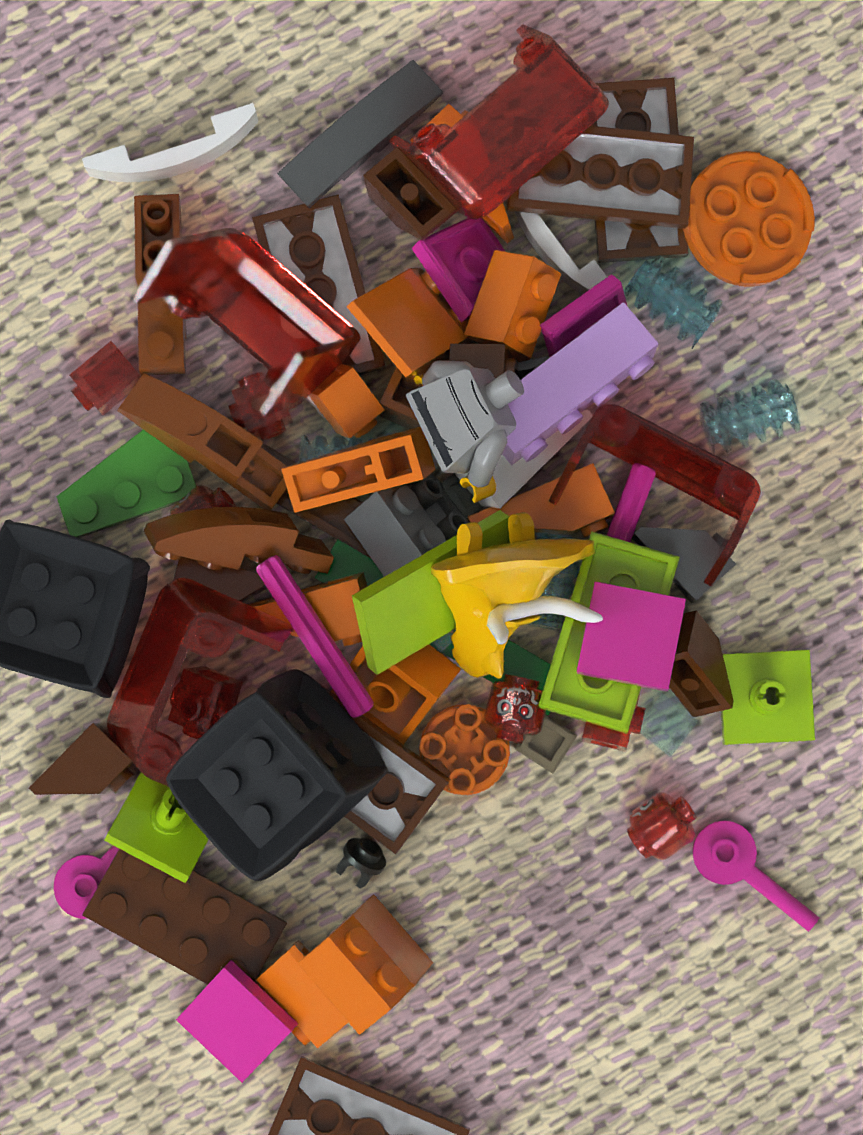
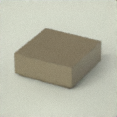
[515,711,578,774]

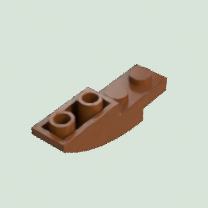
[134,194,187,376]
[117,373,287,510]
[143,507,334,574]

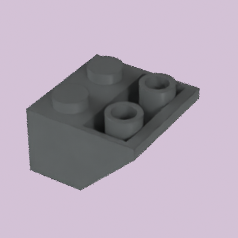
[344,473,469,577]

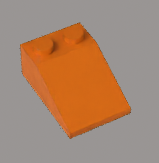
[346,267,473,378]
[297,894,433,1035]

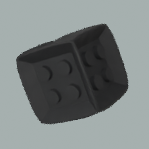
[0,520,150,698]
[166,669,387,881]

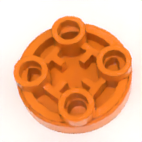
[419,704,510,795]

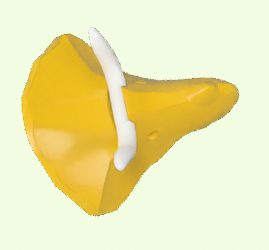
[431,512,603,679]

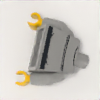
[406,360,524,503]

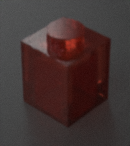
[69,341,141,415]

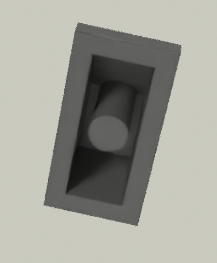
[632,527,736,603]

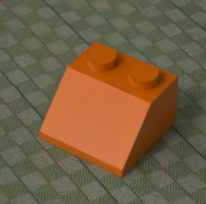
[464,250,562,362]
[331,644,461,745]
[256,940,348,1048]

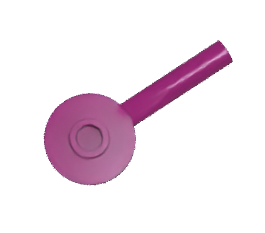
[693,821,820,932]
[54,846,119,919]

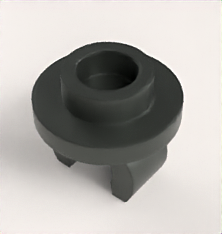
[336,838,386,889]

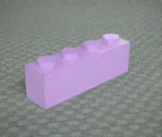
[502,302,659,466]

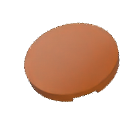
[683,151,815,287]

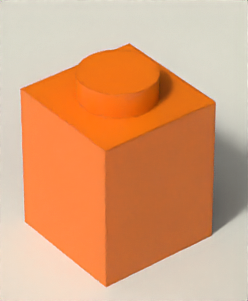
[306,364,385,438]

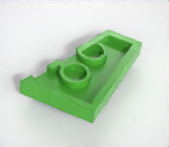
[56,430,200,538]

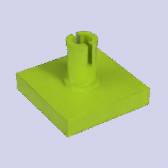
[721,650,815,745]
[104,760,209,883]

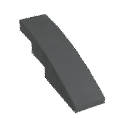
[277,60,444,209]

